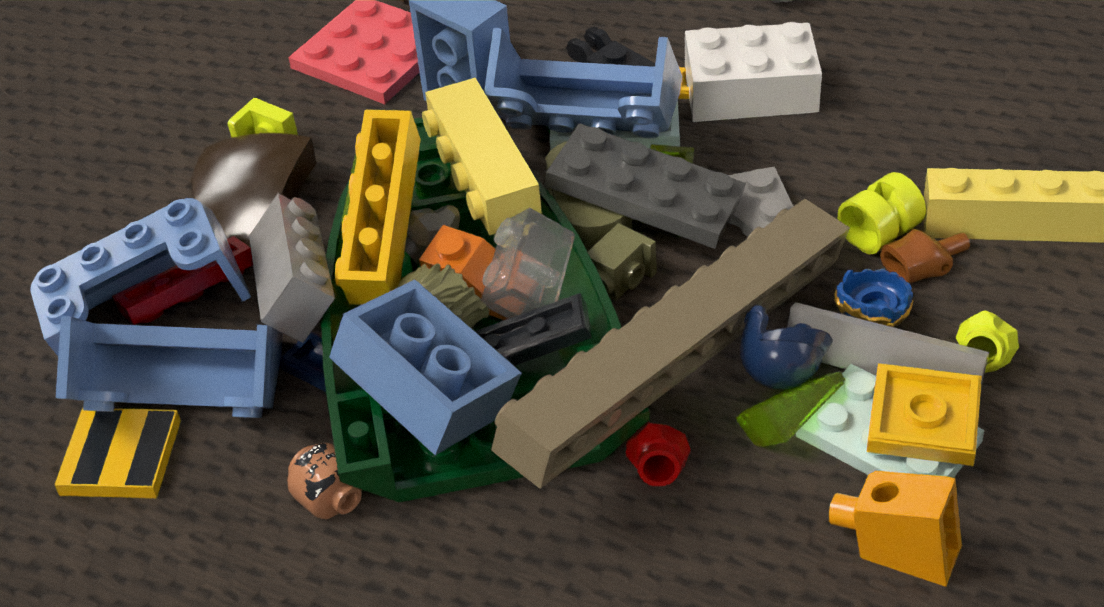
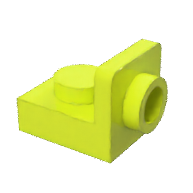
[228,98,298,138]

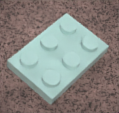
[796,364,984,478]

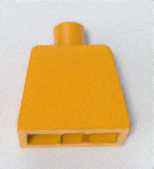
[829,471,962,587]

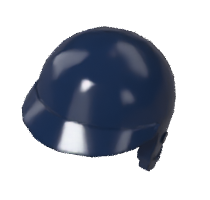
[740,305,833,389]

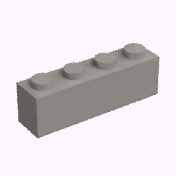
[249,193,335,343]

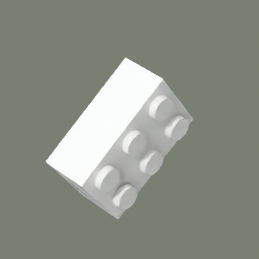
[685,22,822,122]

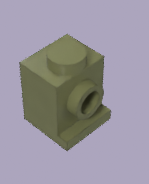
[588,223,657,301]

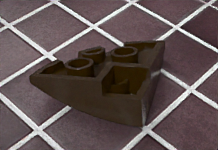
[191,133,317,247]

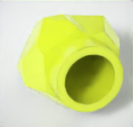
[956,310,1019,373]

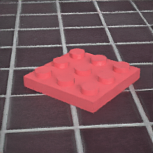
[288,0,420,104]

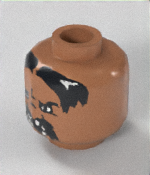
[287,443,362,519]

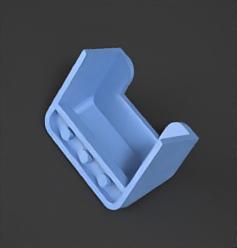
[484,28,682,138]
[30,198,251,356]

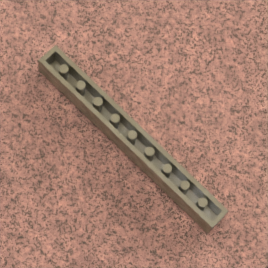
[491,199,850,489]

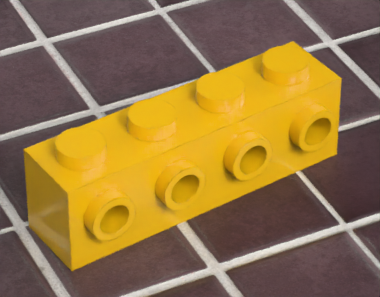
[335,110,421,305]

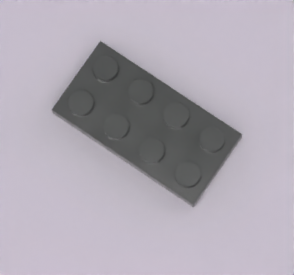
[544,123,746,249]

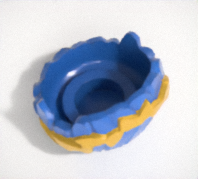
[834,269,913,327]

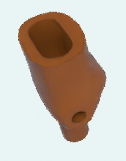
[880,229,970,284]

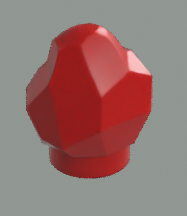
[626,422,691,487]

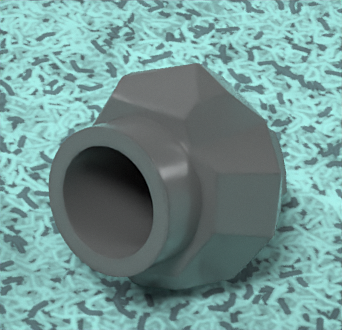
[405,205,460,267]

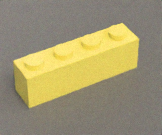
[422,78,542,235]
[923,168,1104,243]

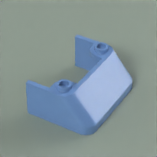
[56,316,283,418]

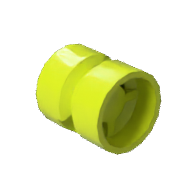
[837,172,926,255]

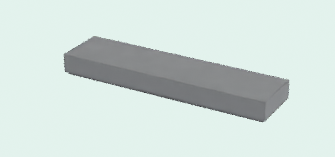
[787,302,989,386]

